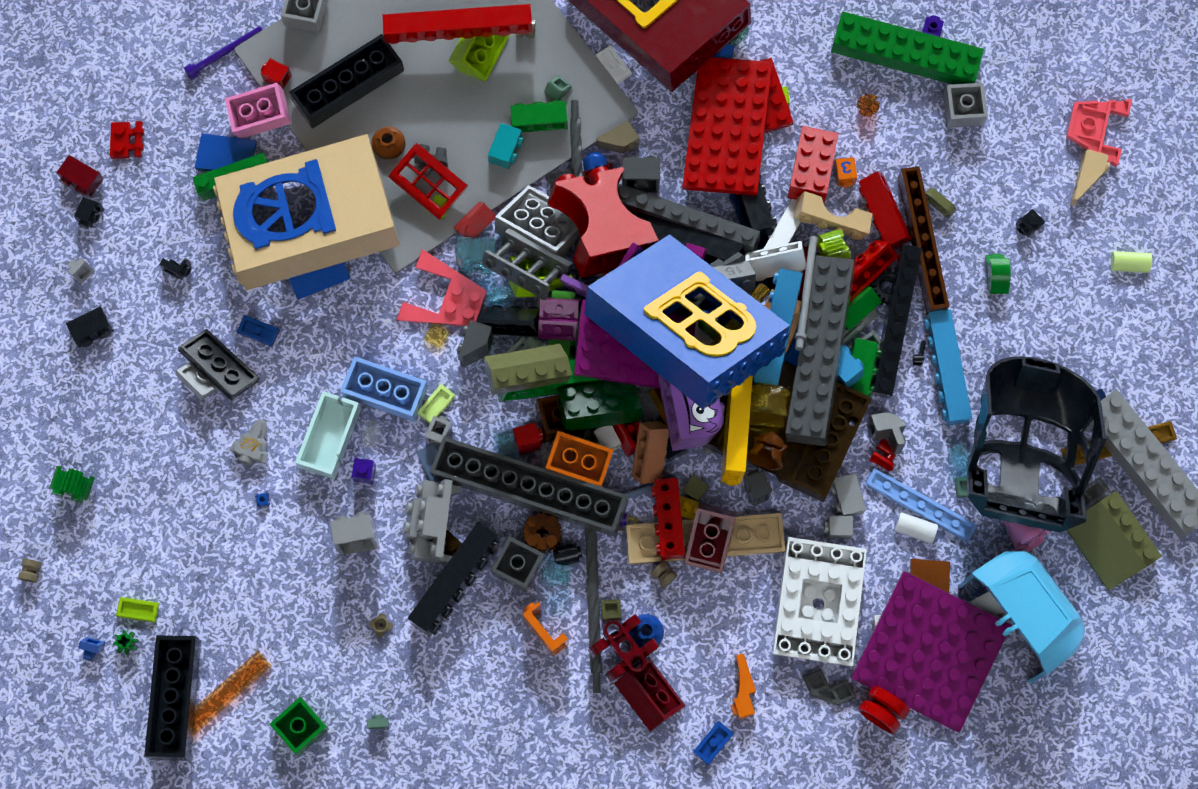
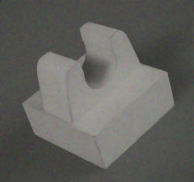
[68,258,94,284]

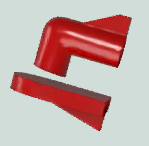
[869,439,897,471]

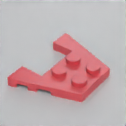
[1066,99,1132,167]

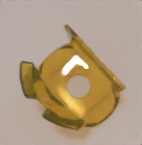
[749,384,790,428]

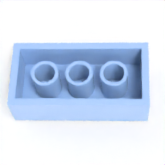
[340,356,428,422]

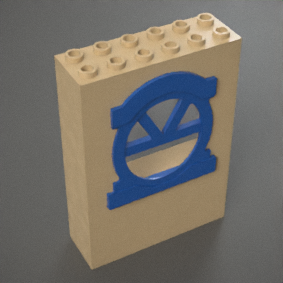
[213,134,400,291]

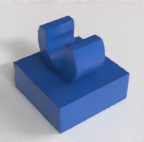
[78,637,106,661]

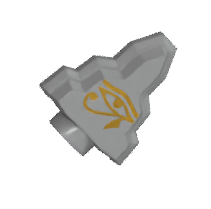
[229,419,268,466]

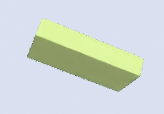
[418,384,456,424]

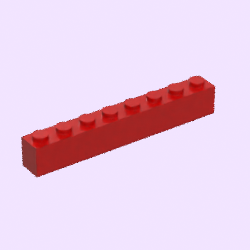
[382,4,533,44]

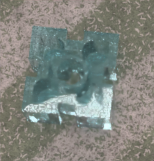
[456,237,497,275]

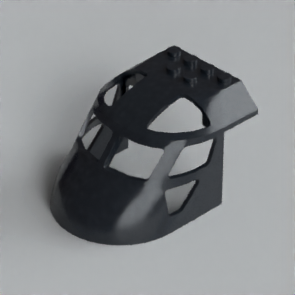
[967,356,1107,533]

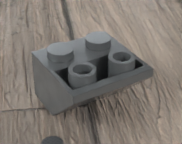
[457,321,494,367]

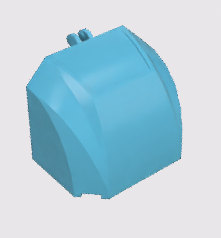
[958,551,1085,684]

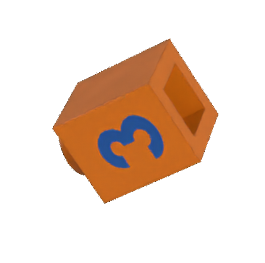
[834,157,857,188]

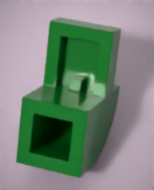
[985,253,1011,294]

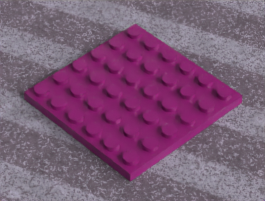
[850,571,1012,733]

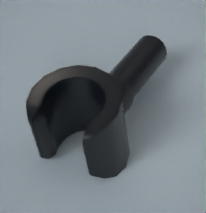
[912,340,926,366]

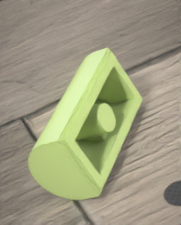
[1111,251,1152,273]

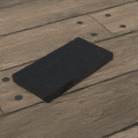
[178,329,260,401]

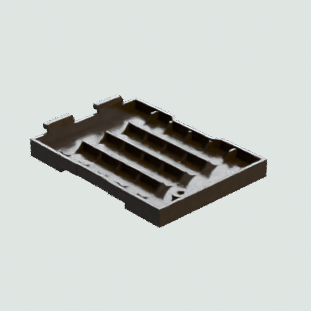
[702,361,872,502]

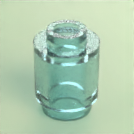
[486,284,515,306]
[948,443,970,474]

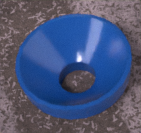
[628,614,664,648]

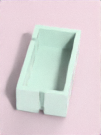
[295,391,361,480]

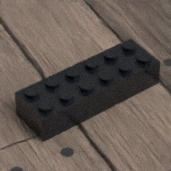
[289,34,404,129]
[407,521,500,638]
[144,635,201,761]

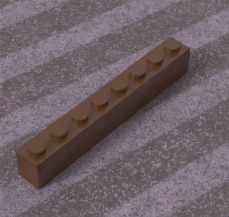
[898,166,950,315]

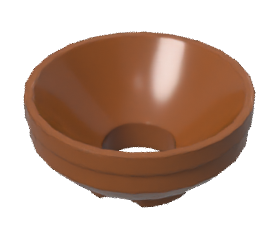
[372,126,406,159]

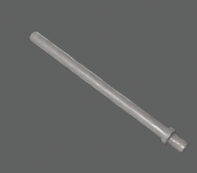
[795,236,817,351]

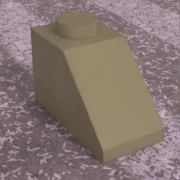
[596,121,640,154]

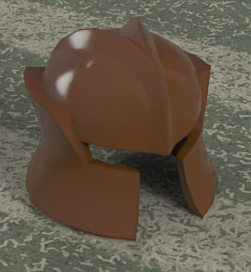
[747,431,788,470]

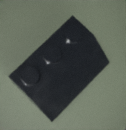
[477,305,540,337]

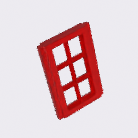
[388,143,468,220]

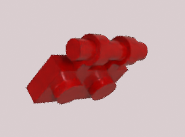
[110,121,144,159]

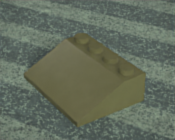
[1066,490,1162,591]

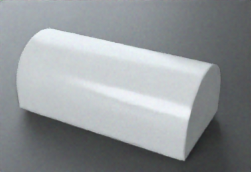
[894,512,938,544]

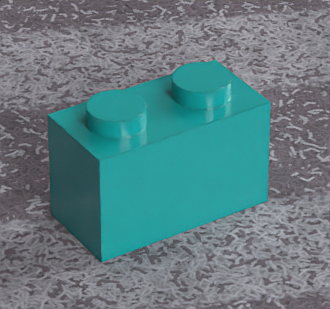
[488,123,524,169]

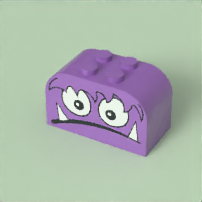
[658,375,724,451]

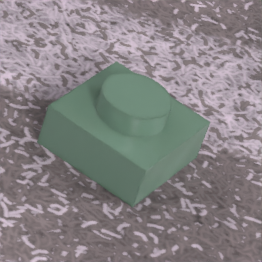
[367,715,389,730]

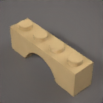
[794,191,873,240]

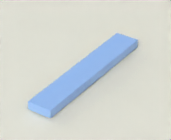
[865,468,977,543]

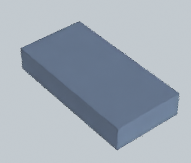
[416,443,441,483]

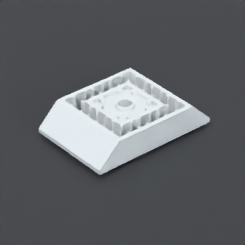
[773,537,867,667]

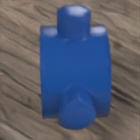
[255,492,271,508]

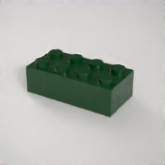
[556,380,643,432]

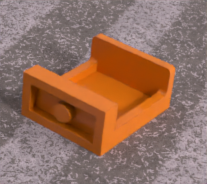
[523,602,569,657]

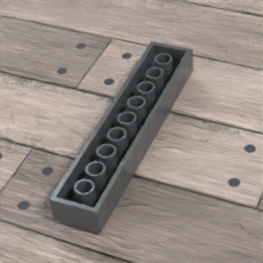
[785,256,855,446]
[430,437,629,537]

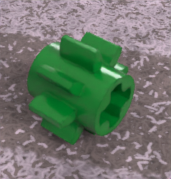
[113,630,140,655]

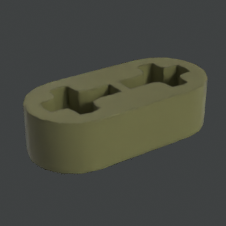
[925,188,956,218]

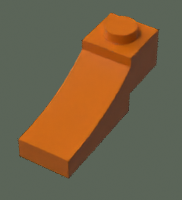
[730,653,756,720]

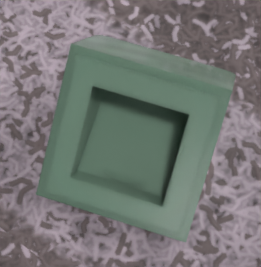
[544,75,572,100]

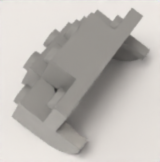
[403,479,462,564]

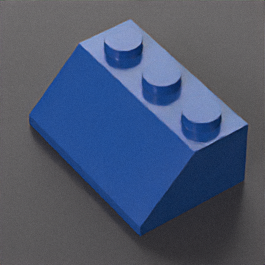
[289,262,350,300]

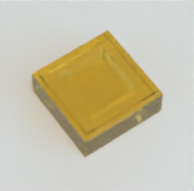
[423,323,450,349]

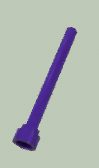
[183,26,262,80]

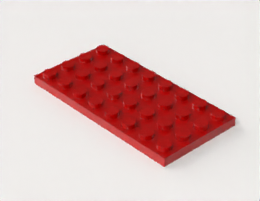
[682,57,772,196]

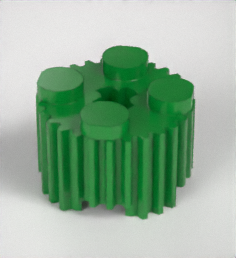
[49,466,95,503]

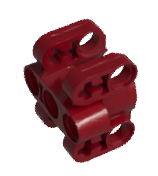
[588,614,660,682]

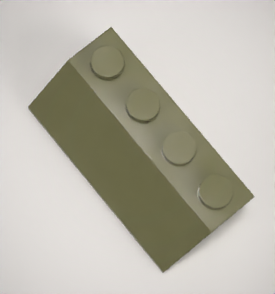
[484,344,572,395]

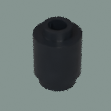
[553,543,583,566]

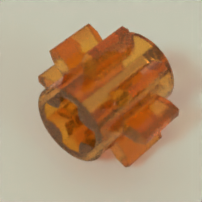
[856,93,880,117]

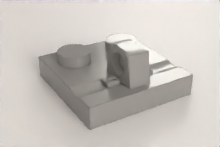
[175,362,219,400]

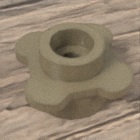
[369,614,393,637]

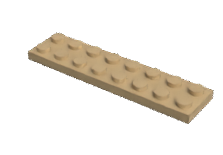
[626,513,786,565]

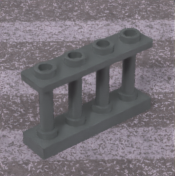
[482,228,572,300]

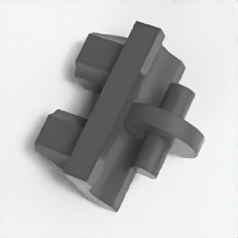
[413,144,448,176]

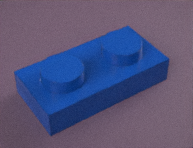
[236,315,280,347]
[693,721,734,765]

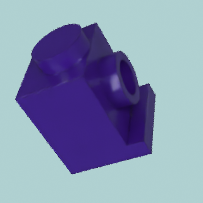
[922,15,944,37]

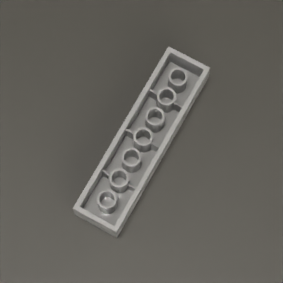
[1089,389,1198,539]

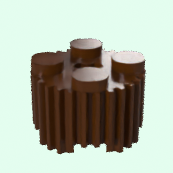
[523,512,562,555]

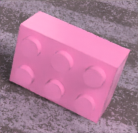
[225,83,292,138]

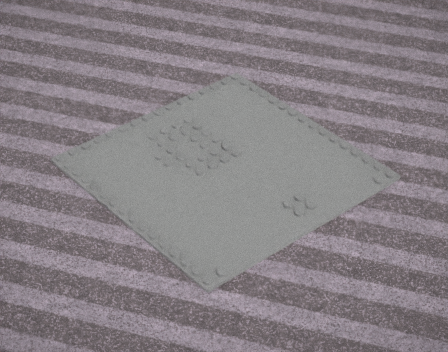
[235,0,638,273]

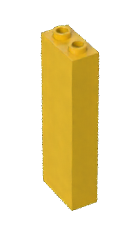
[721,376,753,486]

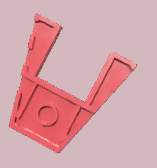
[397,250,487,326]

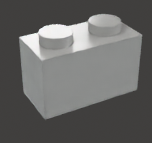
[830,473,866,516]

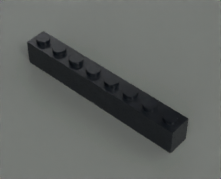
[871,244,922,398]

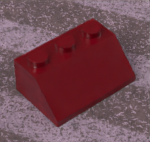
[614,658,686,732]

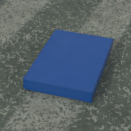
[195,133,257,171]

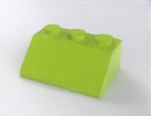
[448,35,509,82]

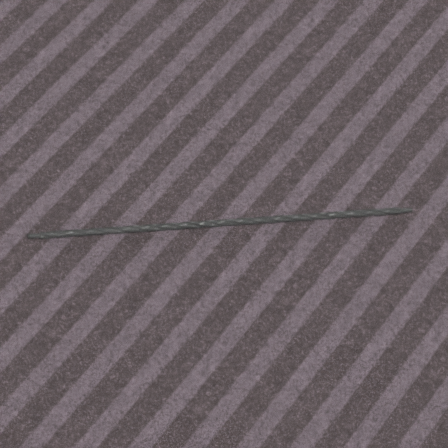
[570,100,602,693]

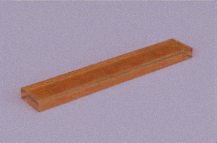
[192,651,272,738]

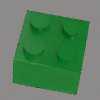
[270,697,329,756]

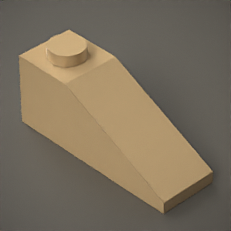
[1070,149,1110,206]

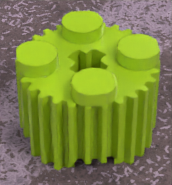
[816,229,851,259]

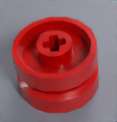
[857,685,911,735]

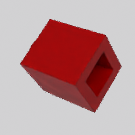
[261,58,292,89]

